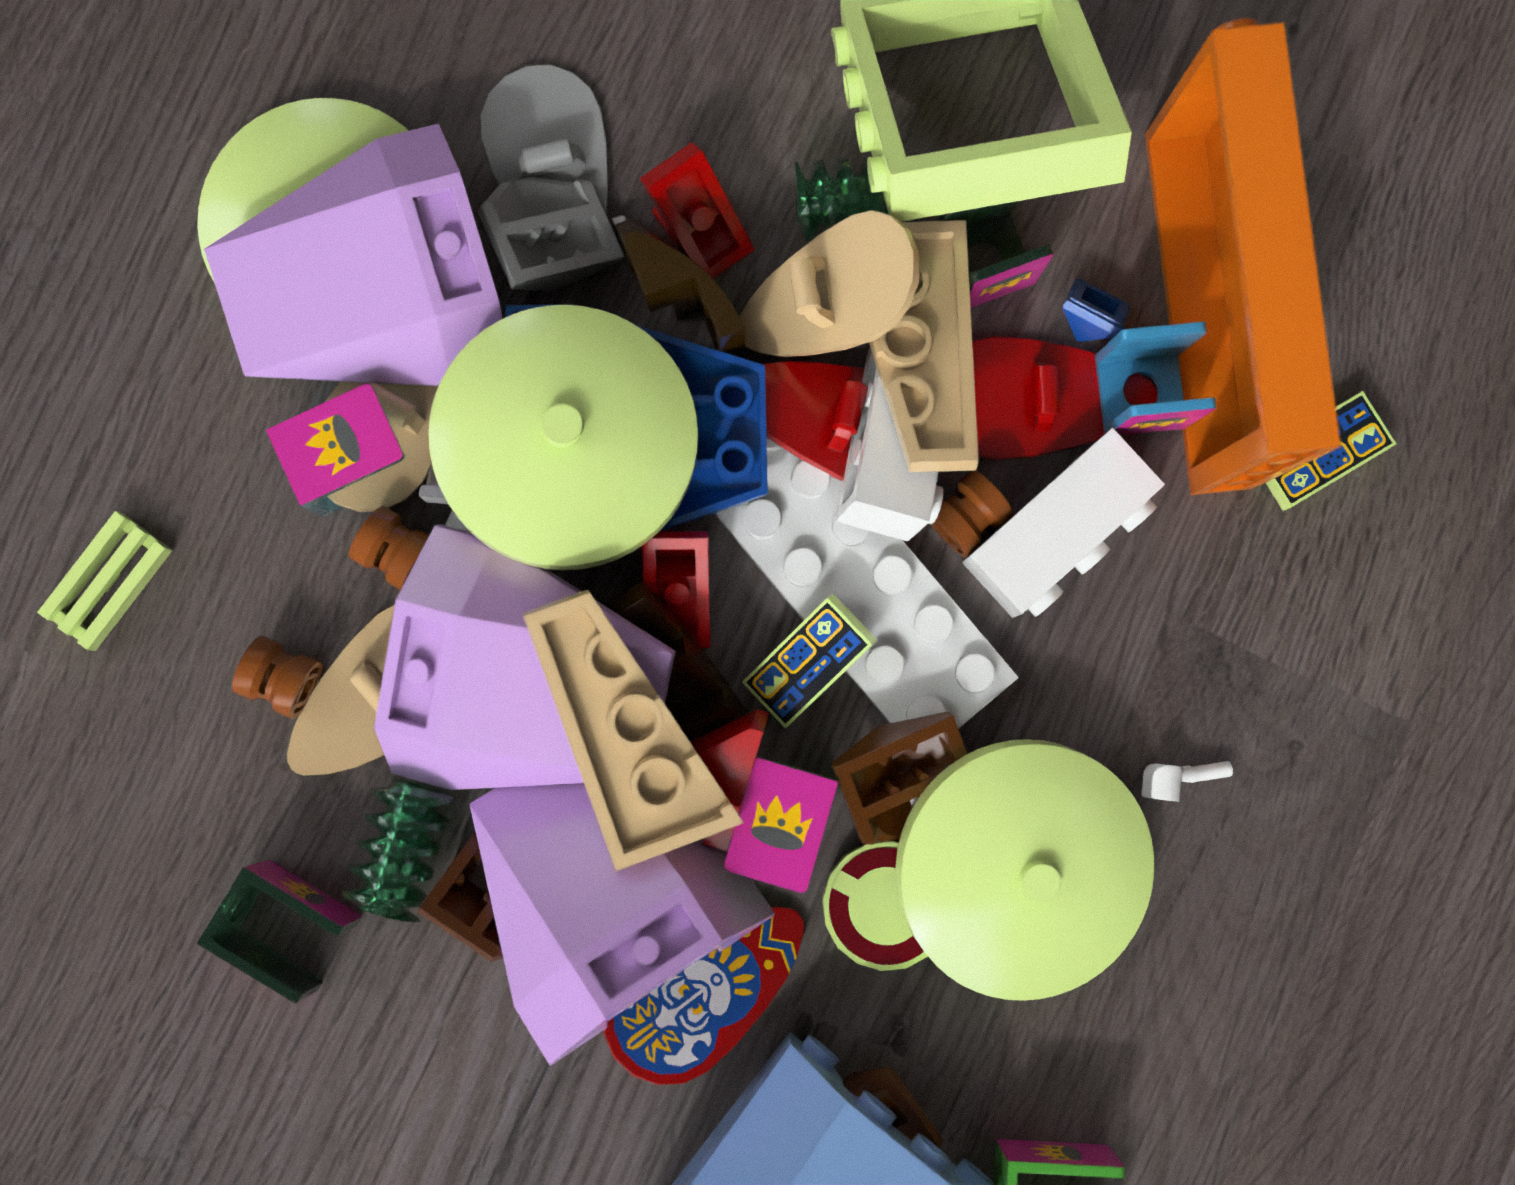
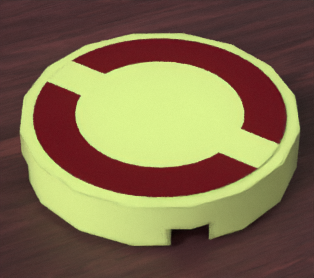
[822,841,928,971]

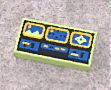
[1266,391,1396,511]
[742,593,878,728]

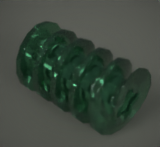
[794,153,921,242]
[341,778,456,922]

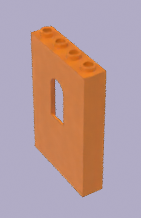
[1145,18,1341,495]

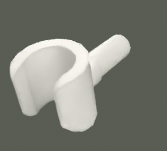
[1142,761,1233,802]

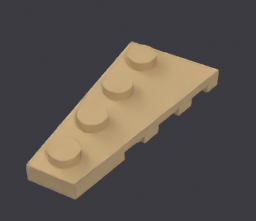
[869,220,979,472]
[523,590,743,871]

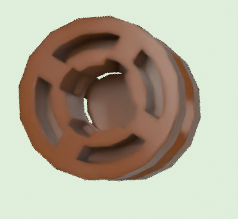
[931,471,1014,558]
[349,506,429,590]
[232,635,323,719]

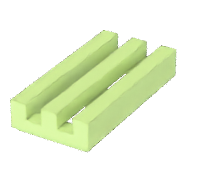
[37,511,173,651]

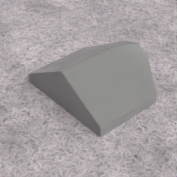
[477,176,625,292]

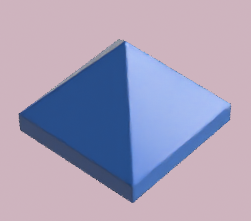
[1062,278,1131,342]

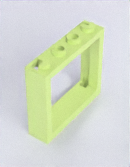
[831,0,1132,222]

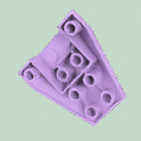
[204,124,503,386]
[374,524,675,790]
[470,783,775,1066]

